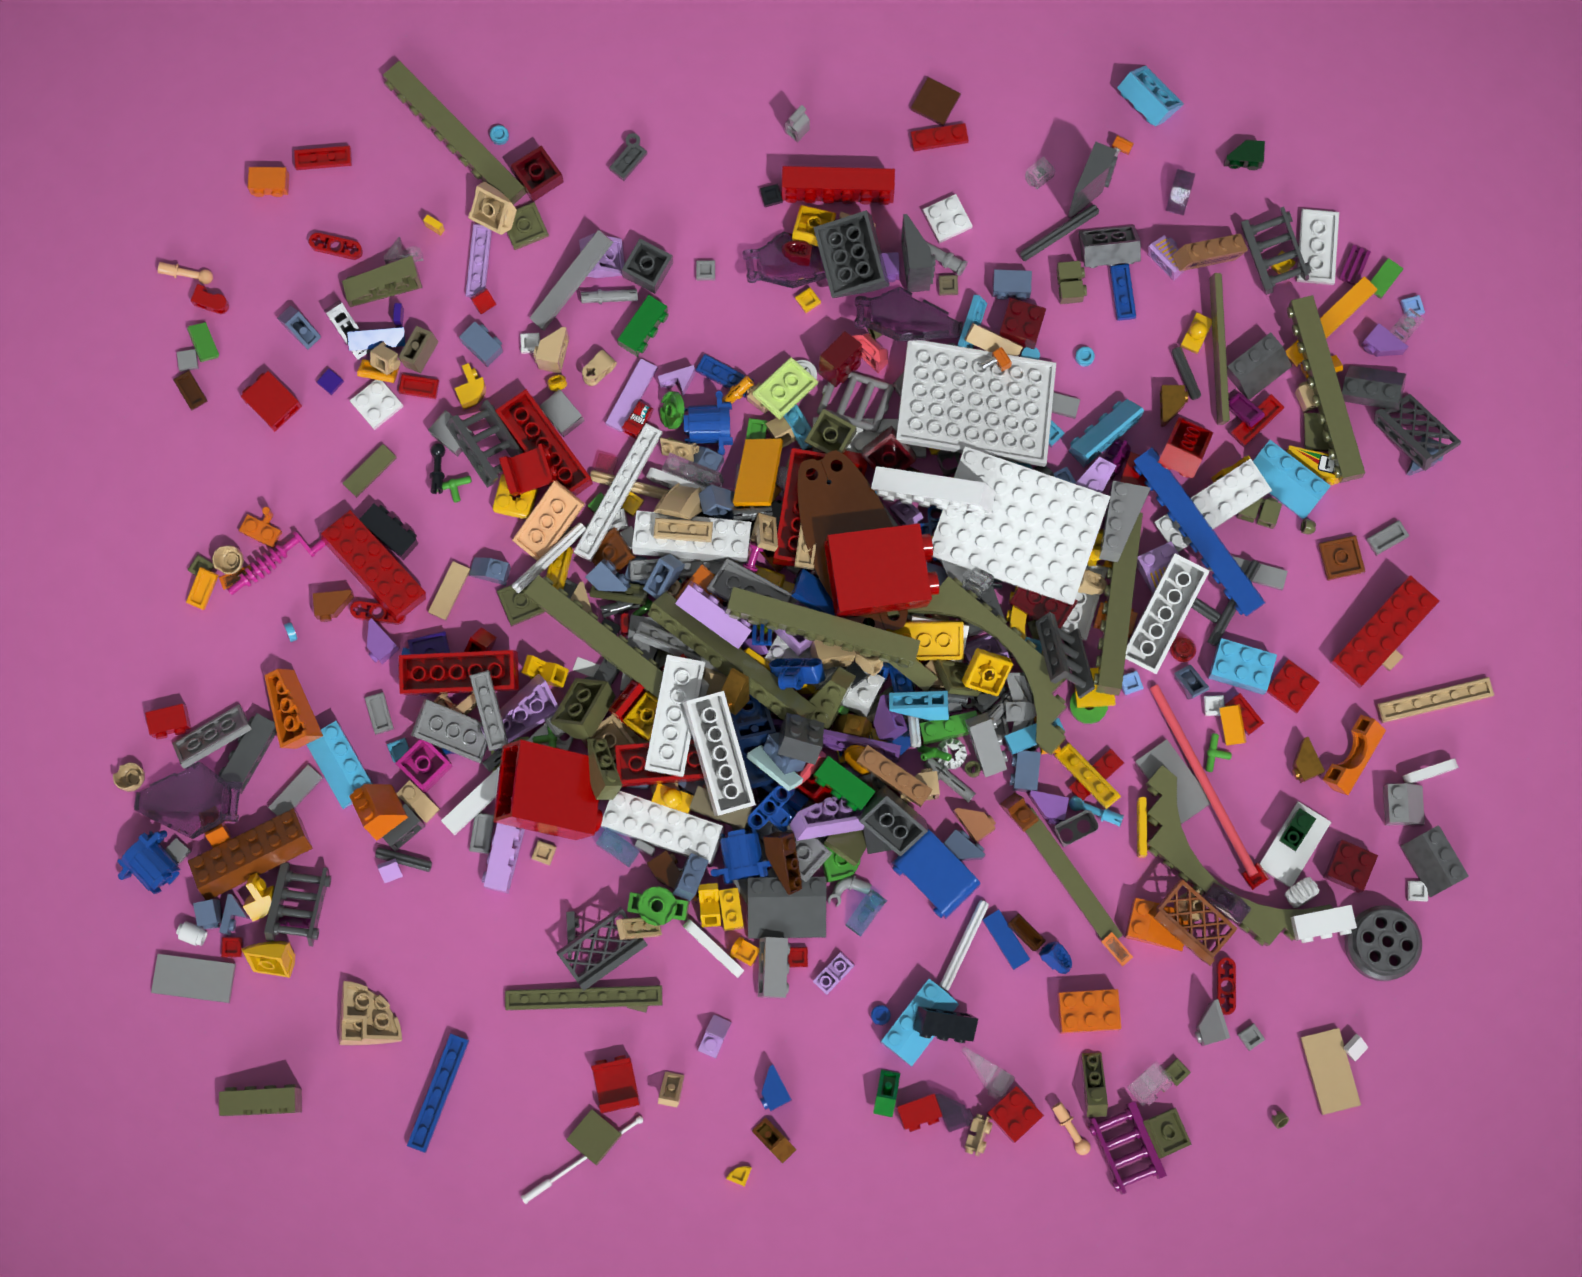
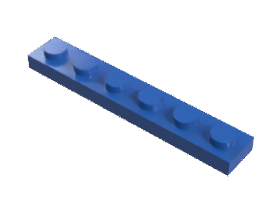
[407,1033,469,1153]

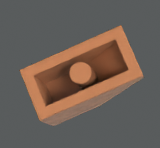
[953,808,996,843]

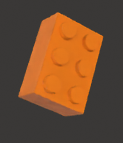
[1057,989,1121,1034]

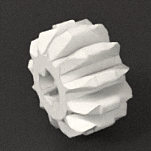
[1285,877,1320,908]

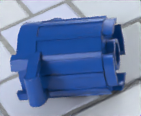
[684,391,733,456]
[711,828,772,884]
[117,830,181,894]

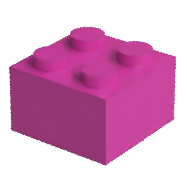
[395,739,453,793]

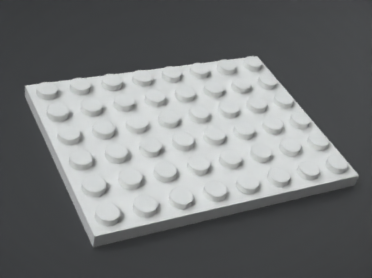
[896,338,1056,467]
[932,446,1111,606]

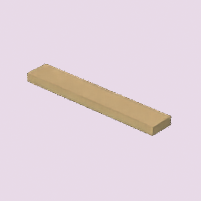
[1377,677,1494,723]

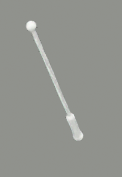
[521,1116,643,1204]

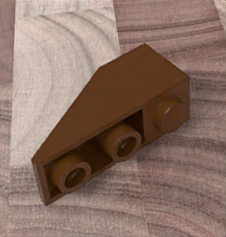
[763,831,802,895]
[647,850,699,903]

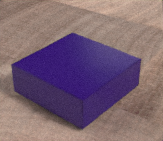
[393,303,404,327]
[317,369,344,396]

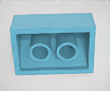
[1117,66,1184,127]

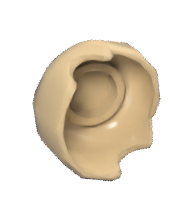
[212,545,244,574]
[113,762,145,792]

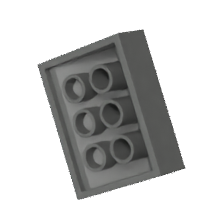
[1068,142,1118,218]
[813,210,890,298]
[901,214,936,293]
[747,877,826,939]

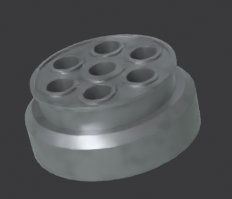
[1345,905,1422,981]

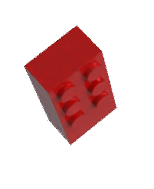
[1158,417,1214,478]

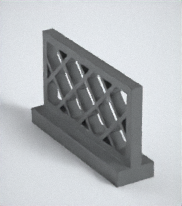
[1374,394,1461,471]
[556,907,648,991]

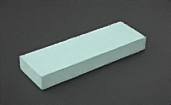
[747,745,803,791]

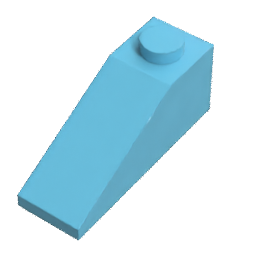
[889,691,949,721]

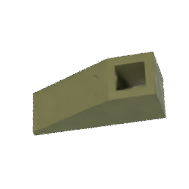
[587,739,623,800]
[1082,1053,1108,1117]

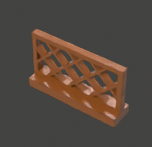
[1148,878,1238,966]

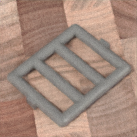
[817,372,894,433]

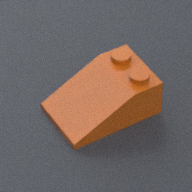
[1125,898,1188,952]

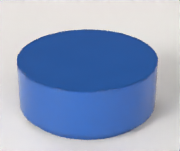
[871,1005,891,1025]

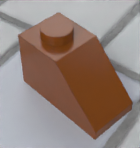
[313,590,354,622]

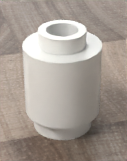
[176,921,208,946]

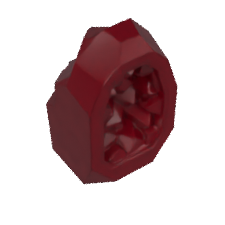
[782,240,812,266]

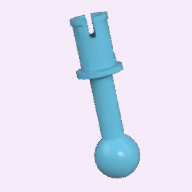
[1069,796,1124,827]

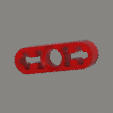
[309,233,363,260]
[350,601,406,625]
[1217,957,1236,1015]

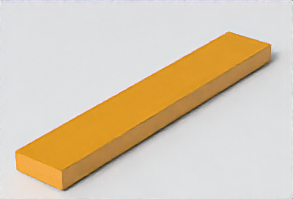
[1285,276,1378,367]

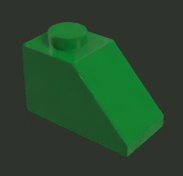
[873,1070,901,1117]

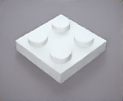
[922,194,973,243]
[350,380,404,430]

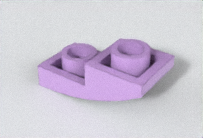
[813,952,855,995]

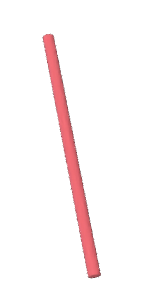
[1150,684,1258,877]

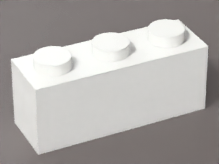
[1290,905,1357,943]

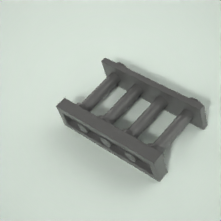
[1241,207,1312,295]
[446,400,524,488]
[1035,612,1095,699]
[264,862,331,947]

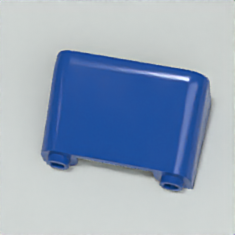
[892,829,981,919]

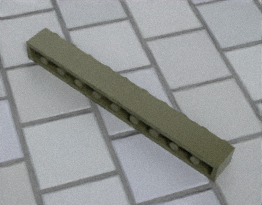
[383,61,526,205]
[1287,295,1365,483]
[1093,513,1143,696]
[524,575,663,698]
[725,587,920,668]
[647,592,817,720]

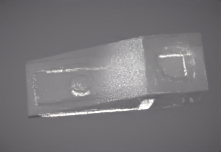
[961,1046,1015,1099]

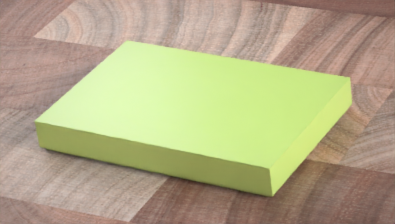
[752,357,818,420]

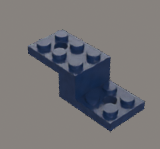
[730,694,778,789]

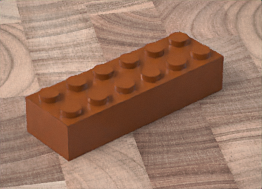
[188,808,313,900]

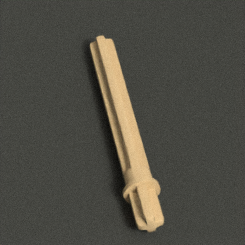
[590,470,669,499]

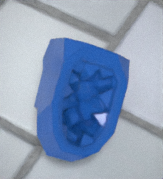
[1039,941,1072,974]

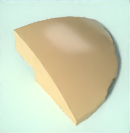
[339,981,402,1045]

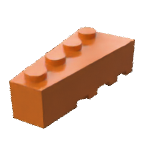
[264,669,323,749]

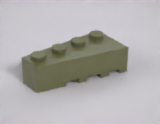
[342,255,422,307]
[807,667,856,730]
[219,1084,302,1116]

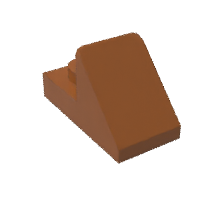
[999,792,1039,832]

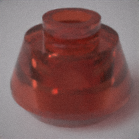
[1170,636,1196,662]

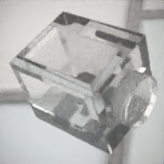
[1025,156,1055,189]

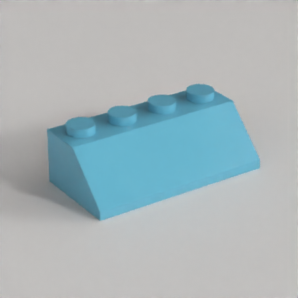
[1069,399,1144,468]
[1253,440,1331,519]
[306,721,373,809]
[880,979,959,1067]

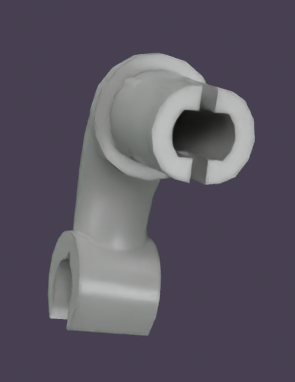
[828,875,872,907]

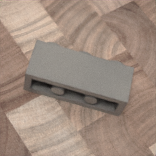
[965,712,1008,777]
[758,937,790,999]

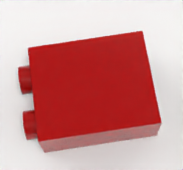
[824,523,939,618]
[493,739,603,840]

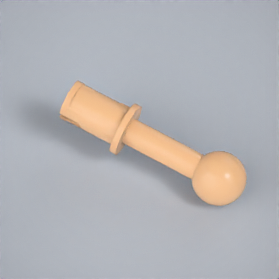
[158,262,213,284]
[1052,1102,1091,1155]

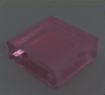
[594,453,618,475]

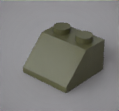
[804,409,857,454]

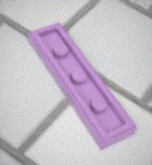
[466,224,492,297]
[606,359,658,433]

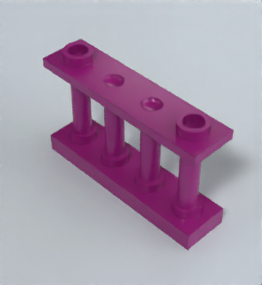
[1088,1101,1167,1194]

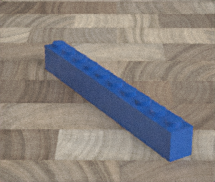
[1134,447,1266,616]

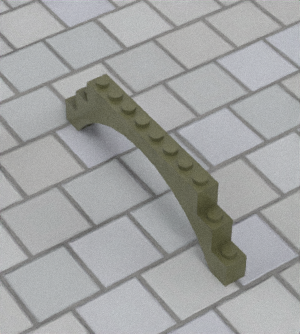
[887,576,1066,756]
[1145,765,1333,946]

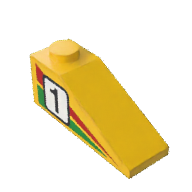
[1286,445,1339,485]

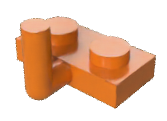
[239,507,282,549]

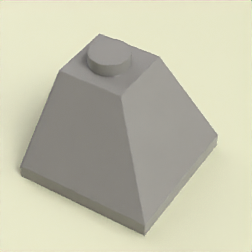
[1195,999,1230,1046]

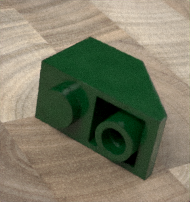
[1224,140,1265,170]
[1279,808,1316,852]

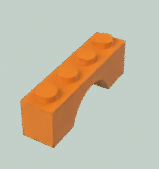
[1322,714,1386,796]

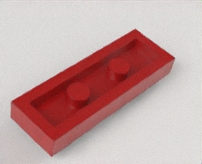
[911,123,969,151]
[294,146,352,170]
[1231,394,1285,447]
[1068,749,1124,801]

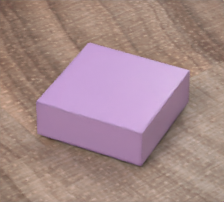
[377,858,403,883]

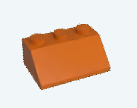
[349,784,408,841]

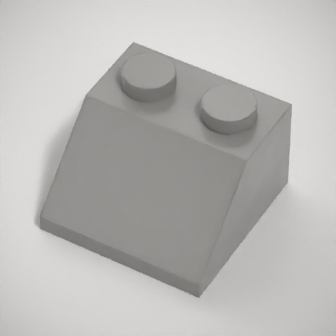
[1383,783,1425,825]

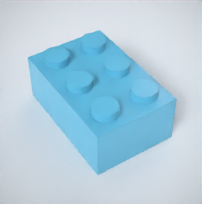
[1208,638,1277,695]

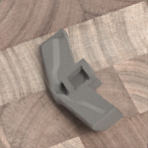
[1006,672,1036,751]

